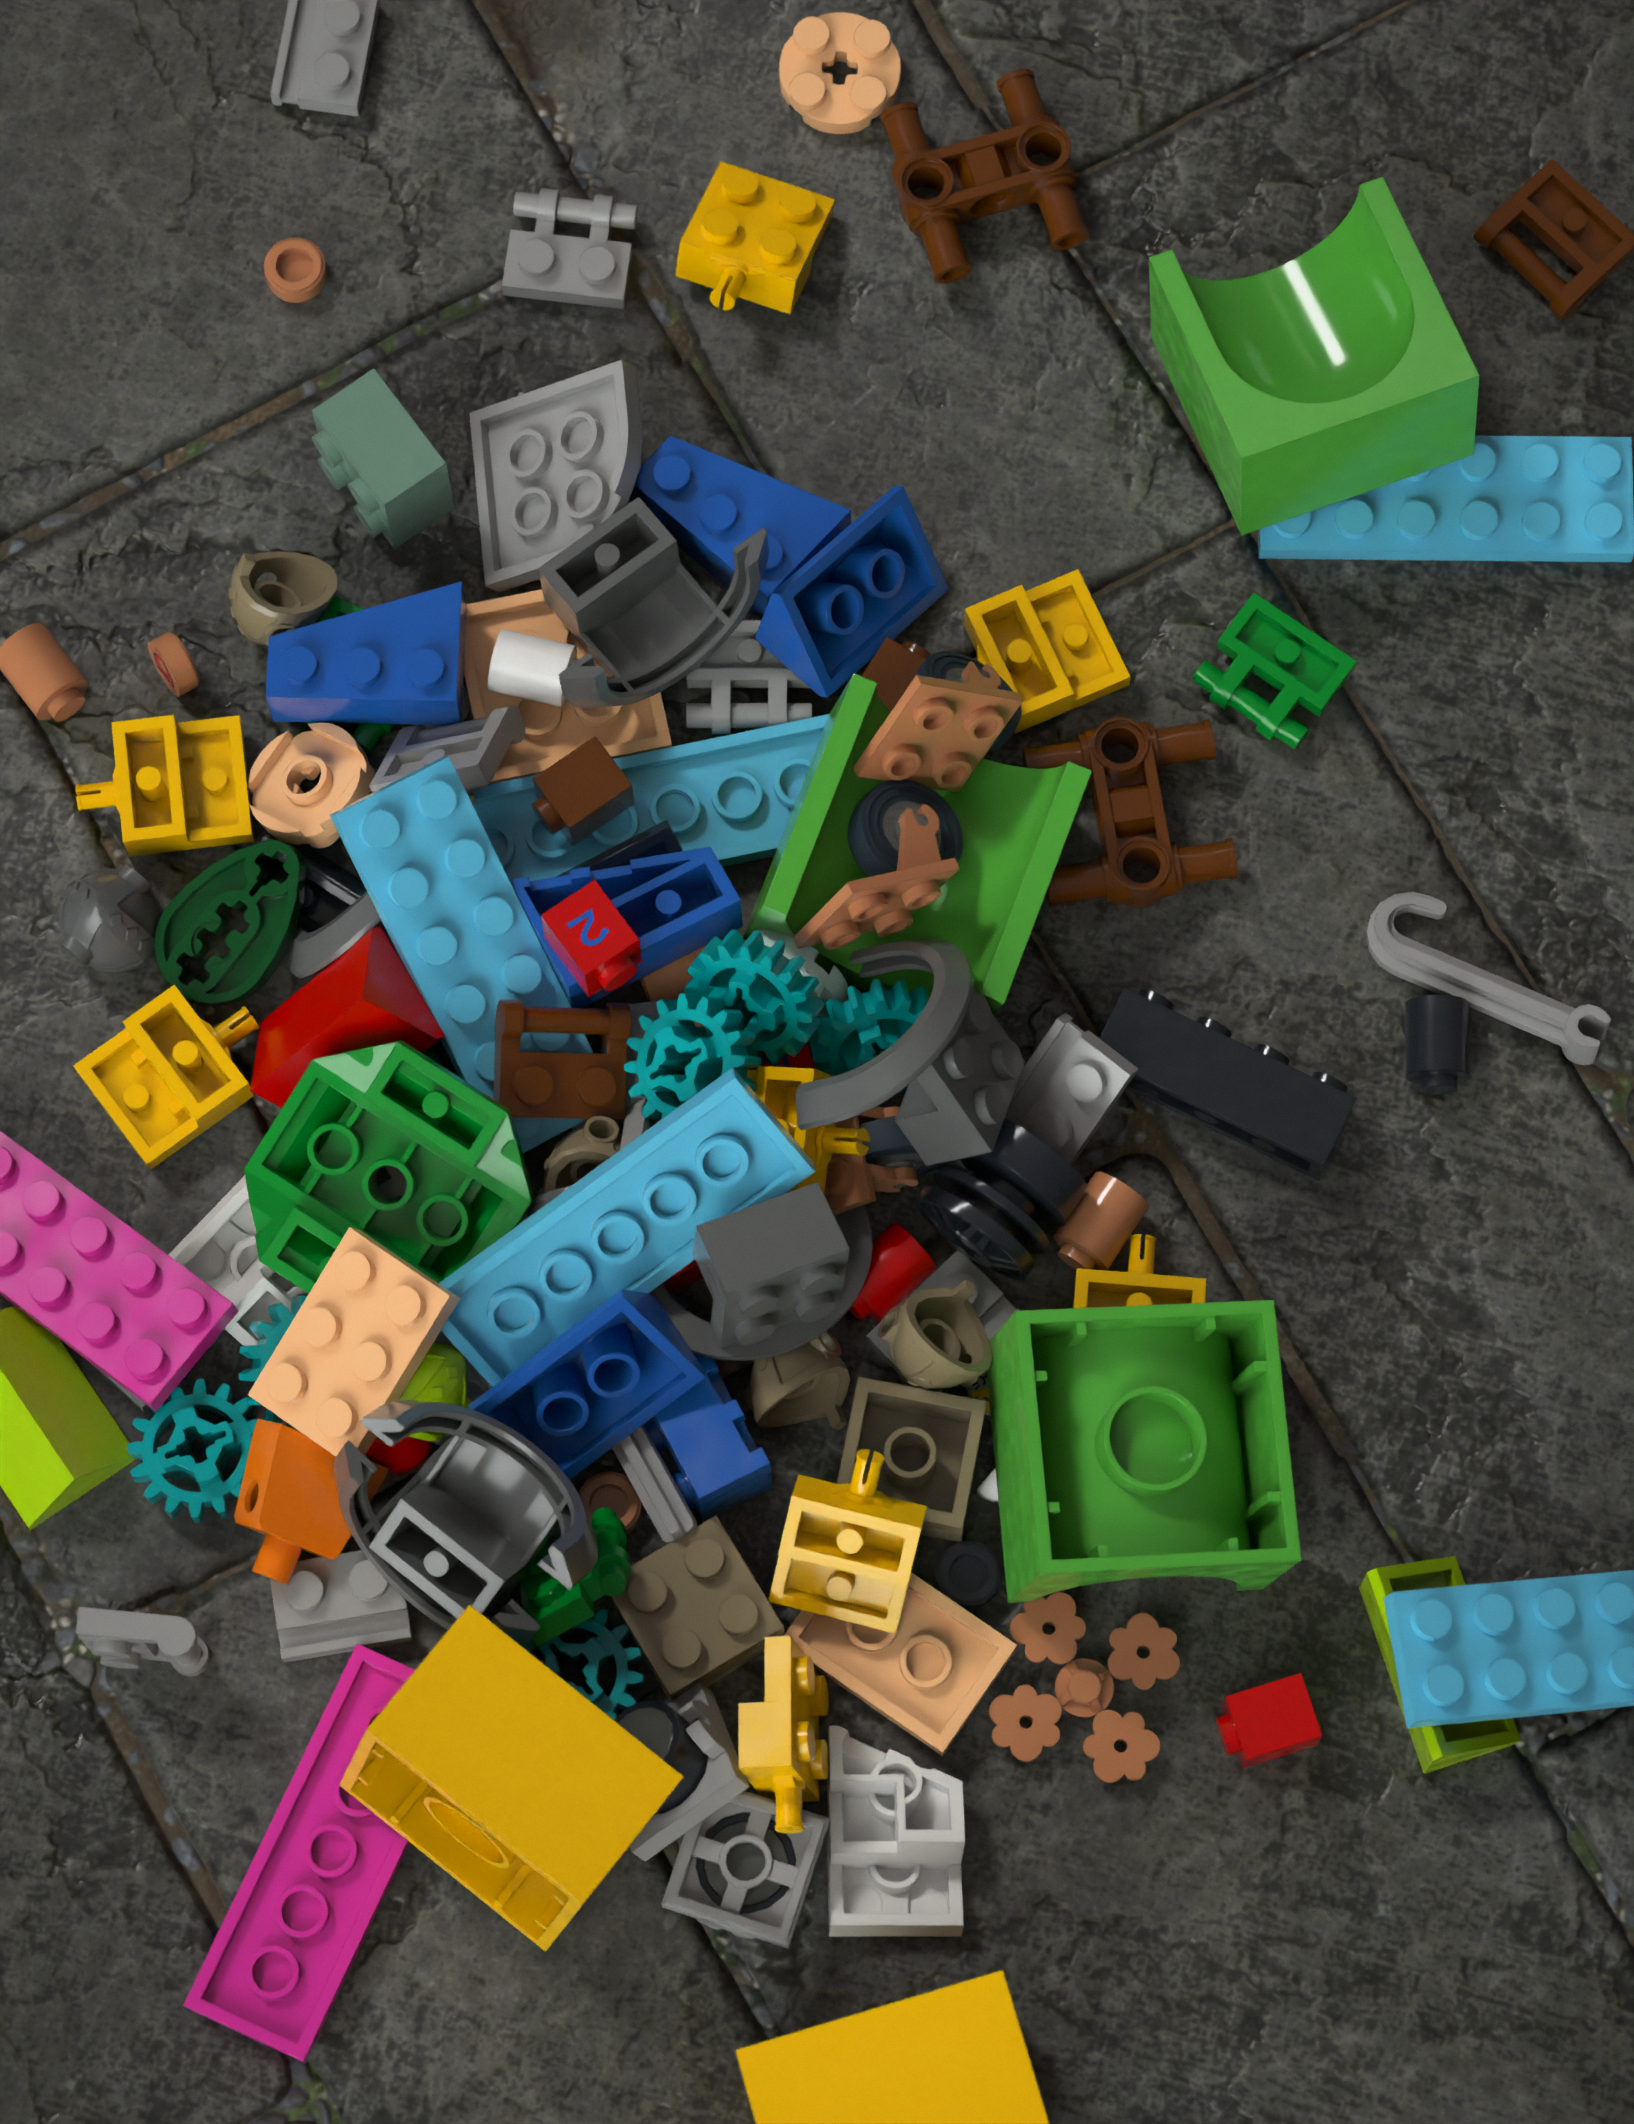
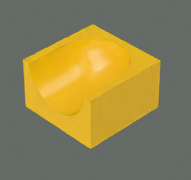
[339,1604,683,1952]
[736,1970,1049,2124]

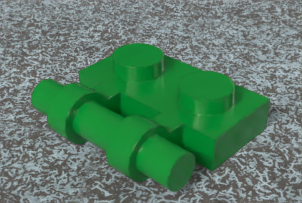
[1192,592,1357,750]
[519,1507,631,1647]

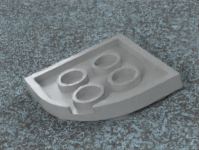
[469,360,642,592]

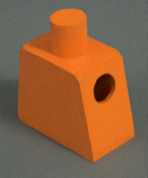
[234,1419,388,1585]

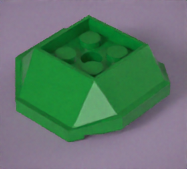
[244,1040,535,1293]

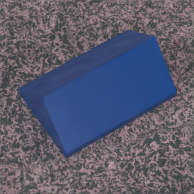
[755,485,949,698]
[469,1289,706,1480]

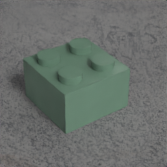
[312,368,455,549]

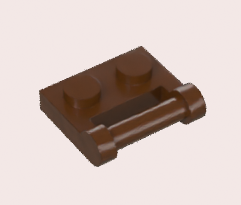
[1473,159,1634,321]
[493,999,631,1119]

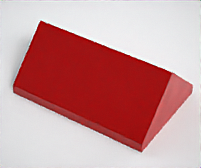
[250,926,445,1108]

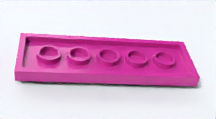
[0,1131,238,1411]
[183,1644,415,2064]

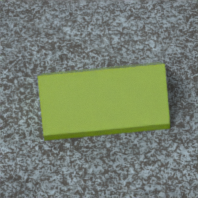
[0,1305,136,1530]
[1359,1556,1521,1774]

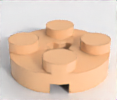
[779,12,901,134]
[248,722,376,849]

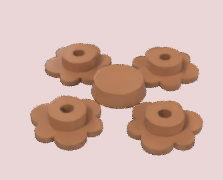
[989,1592,1180,1783]

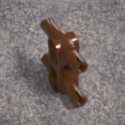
[881,69,1089,284]
[1022,717,1238,909]

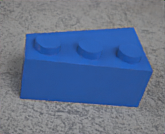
[630,436,851,618]
[266,581,467,725]
[509,847,743,1008]
[643,1305,772,1522]

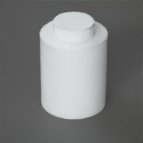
[488,629,579,707]

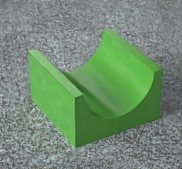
[743,673,1092,1015]
[987,1300,1301,1603]

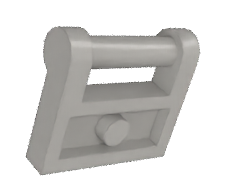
[369,706,525,793]
[76,1607,210,1677]

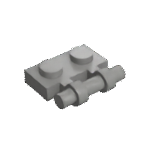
[502,188,638,309]
[686,620,812,734]

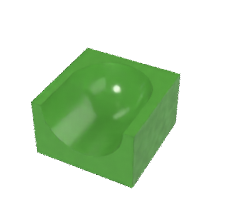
[1149,177,1479,536]

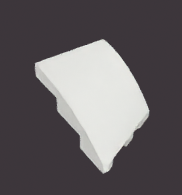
[169,1175,309,1349]
[827,1726,965,1937]

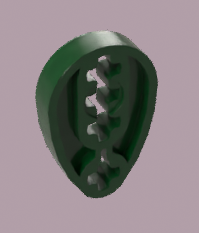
[154,840,307,1006]

